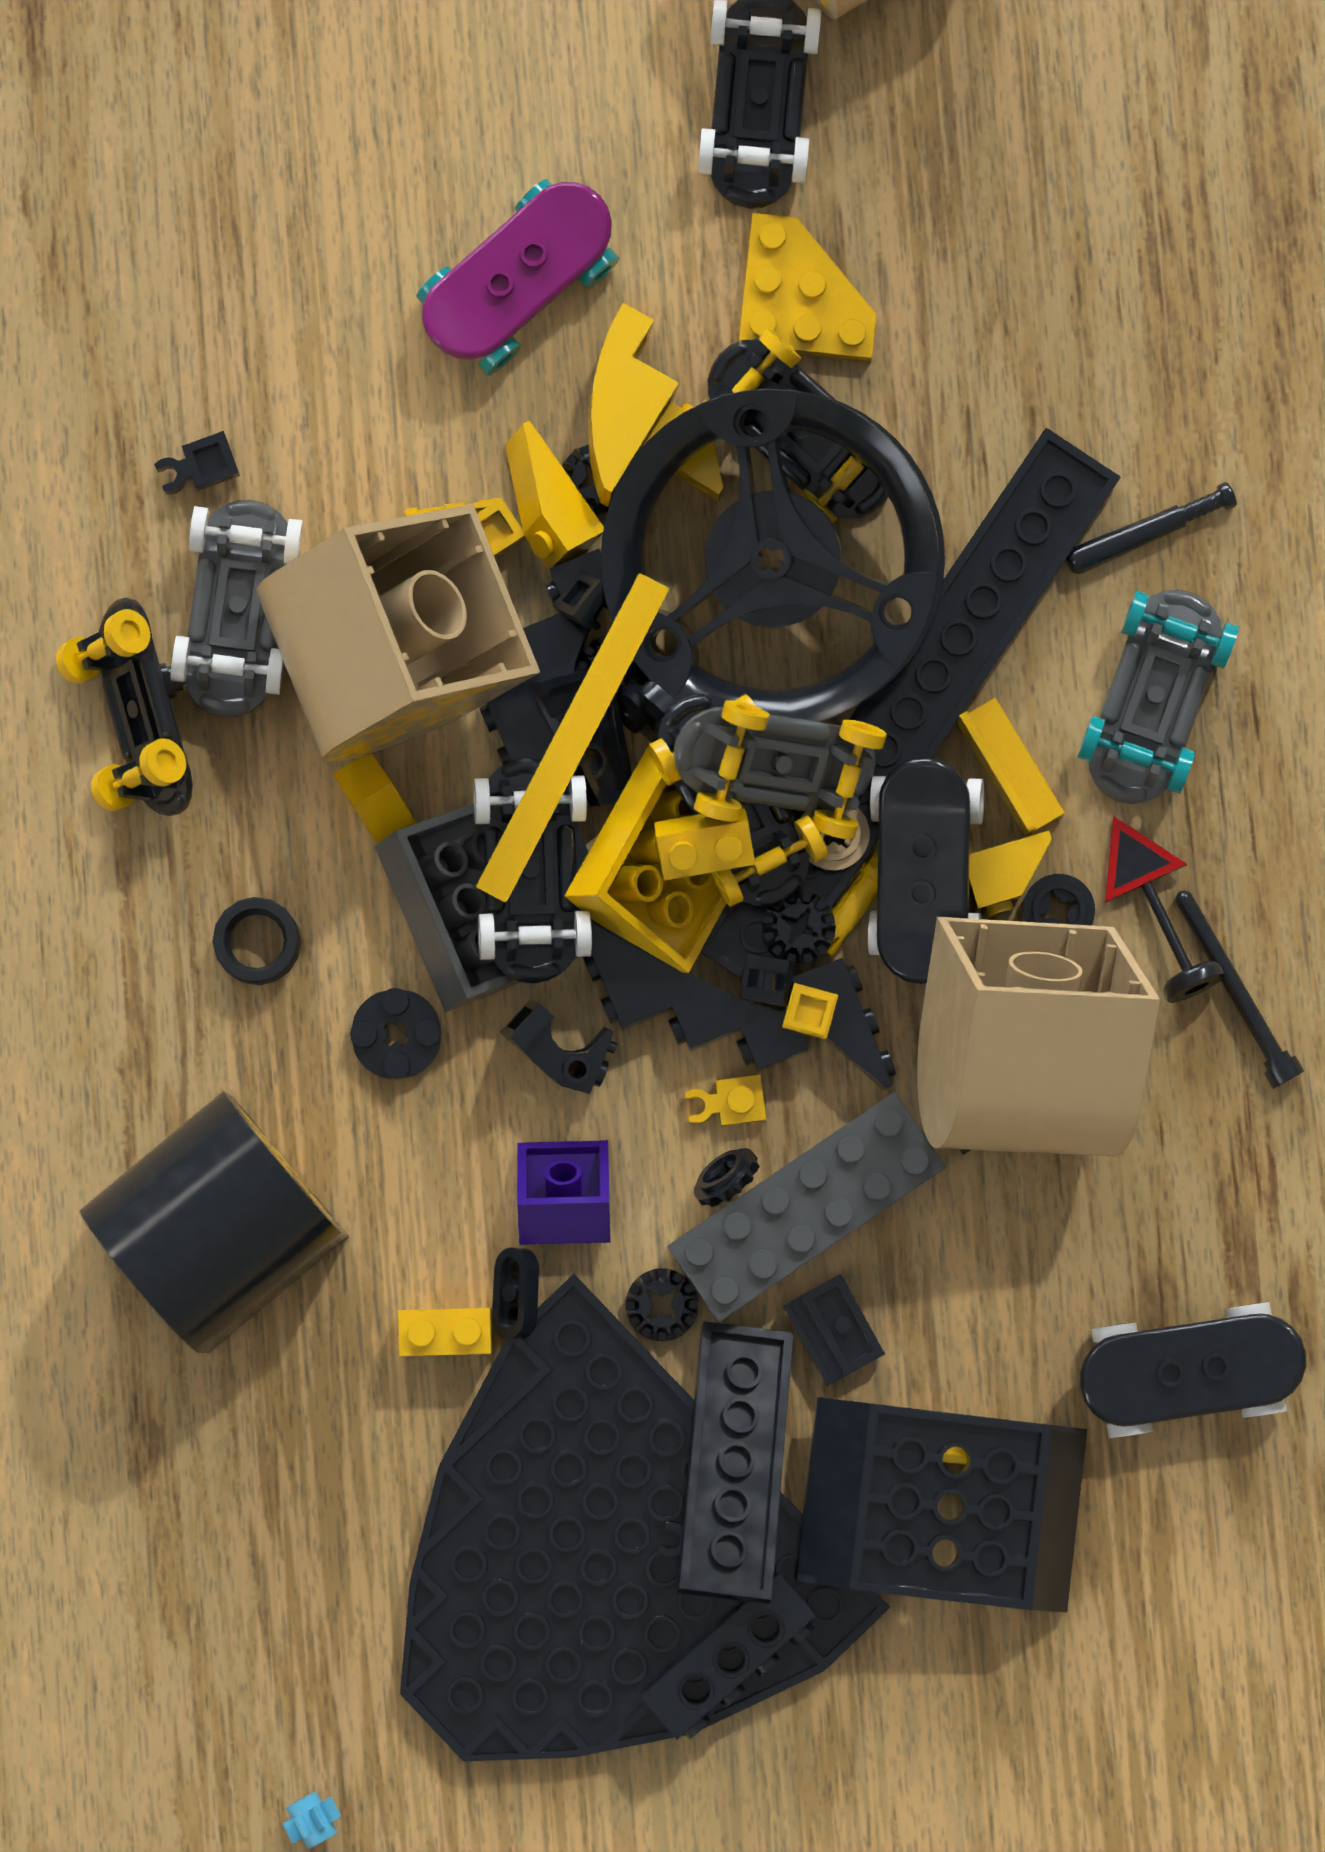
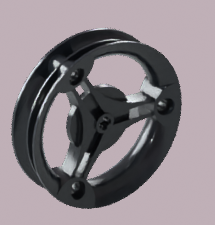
[601,389,945,722]

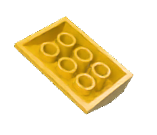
[564,747,727,973]

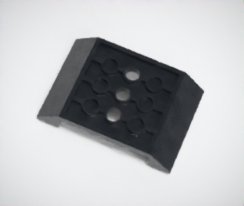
[795,1397,1087,1612]

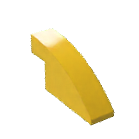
[588,302,679,507]

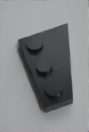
[528,667,632,807]

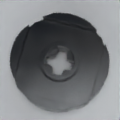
[619,677,677,743]
[350,988,442,1080]

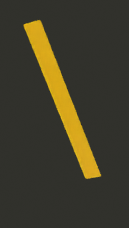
[476,574,669,902]

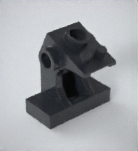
[500,999,618,1094]

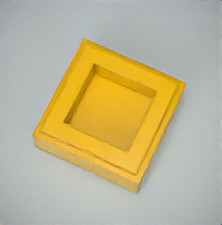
[782,983,838,1040]

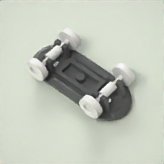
[171,500,303,717]

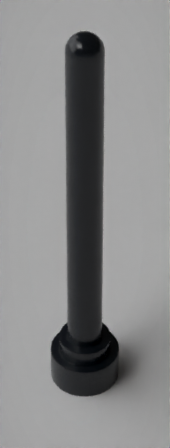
[1175,890,1304,1089]

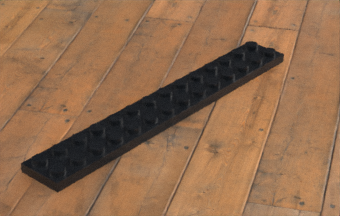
[700,428,1121,980]

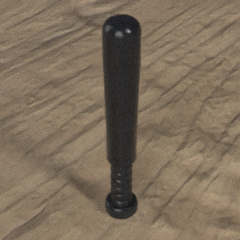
[1066,482,1237,574]

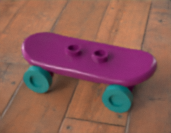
[416,179,620,376]

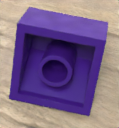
[517,1140,611,1245]

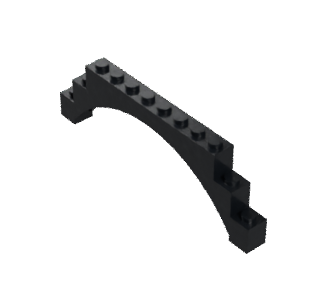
[479,549,809,1072]

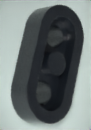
[492,1247,539,1339]

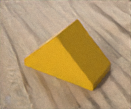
[332,753,417,844]

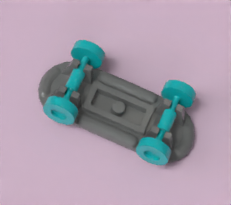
[1077,589,1239,804]

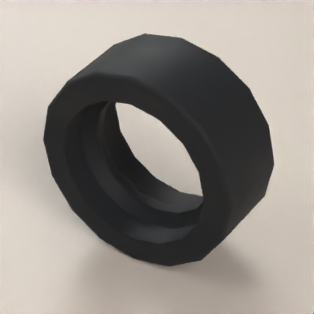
[212,897,301,985]

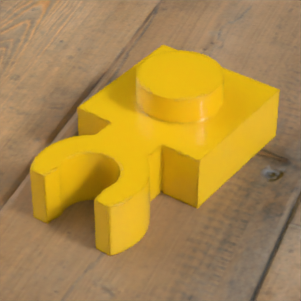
[685,1075,766,1126]

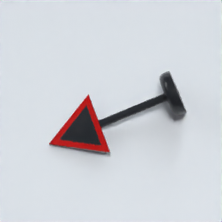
[1105,816,1226,1003]

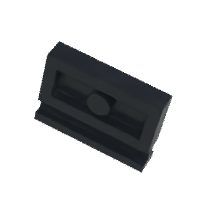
[783,1274,885,1386]

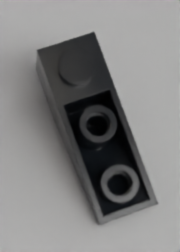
[792,958,896,1090]

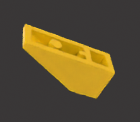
[505,420,604,571]

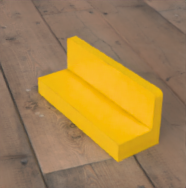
[956,697,1065,837]

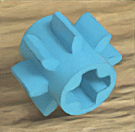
[282,1791,341,1849]

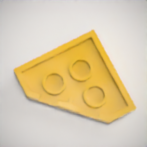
[739,213,877,362]

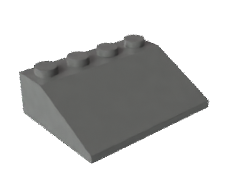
[374,803,578,1012]

